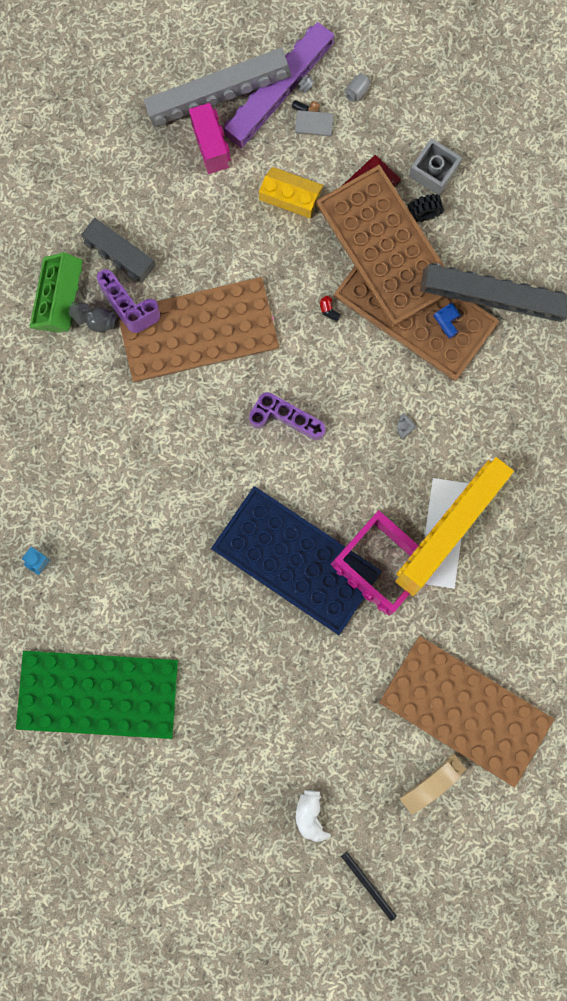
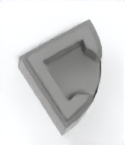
[397,413,417,440]

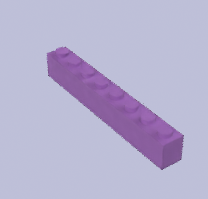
[224,22,334,149]

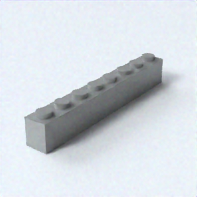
[144,47,291,127]

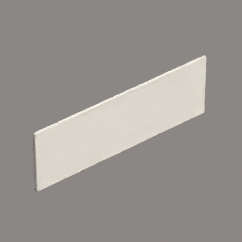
[424,478,469,589]

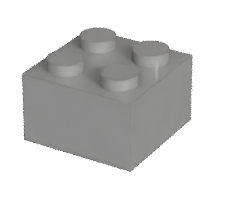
[409,138,462,195]

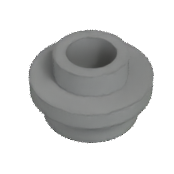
[298,75,314,93]

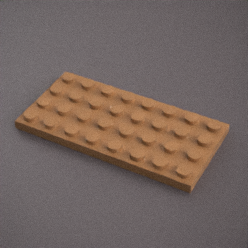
[316,165,445,327]
[333,266,499,382]
[117,277,279,383]
[379,636,555,788]

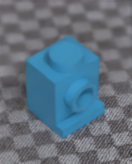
[22,547,50,575]

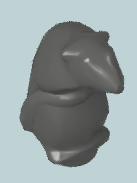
[69,302,116,333]

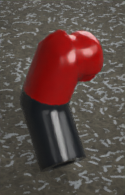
[320,296,341,322]

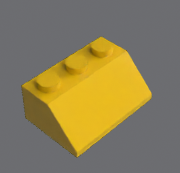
[259,167,324,219]

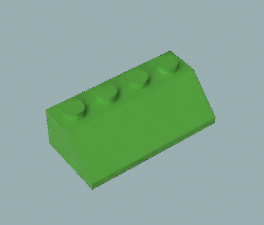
[29,252,83,333]

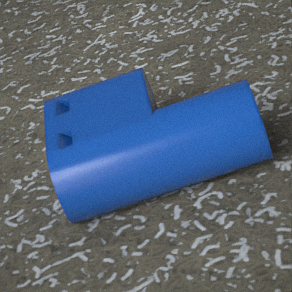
[433,302,461,339]

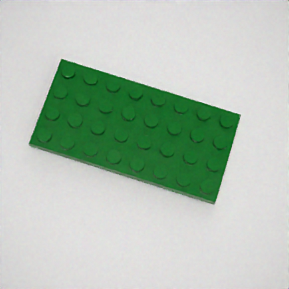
[16,651,178,739]

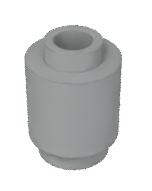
[345,73,371,102]

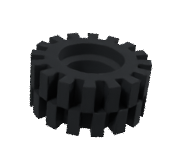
[408,194,444,223]

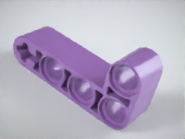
[97,269,160,333]
[249,392,325,440]

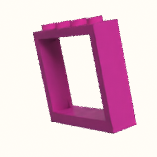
[331,510,419,616]

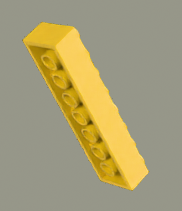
[395,457,514,596]

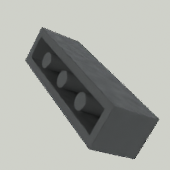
[81,217,156,282]

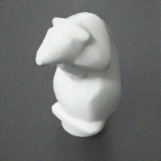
[296,790,331,842]

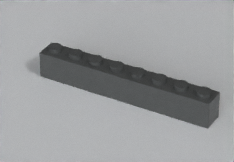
[420,263,567,322]

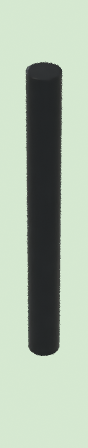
[341,851,397,921]

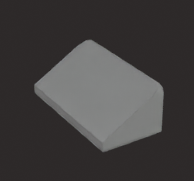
[295,110,333,136]

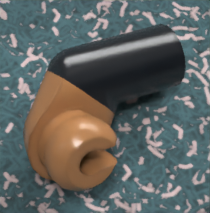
[292,100,320,112]

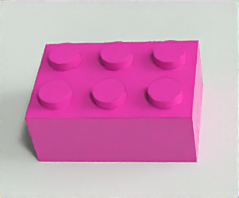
[189,103,231,174]

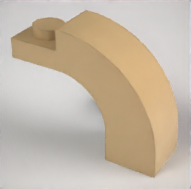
[400,754,466,815]

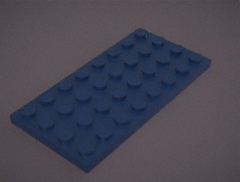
[211,486,382,636]

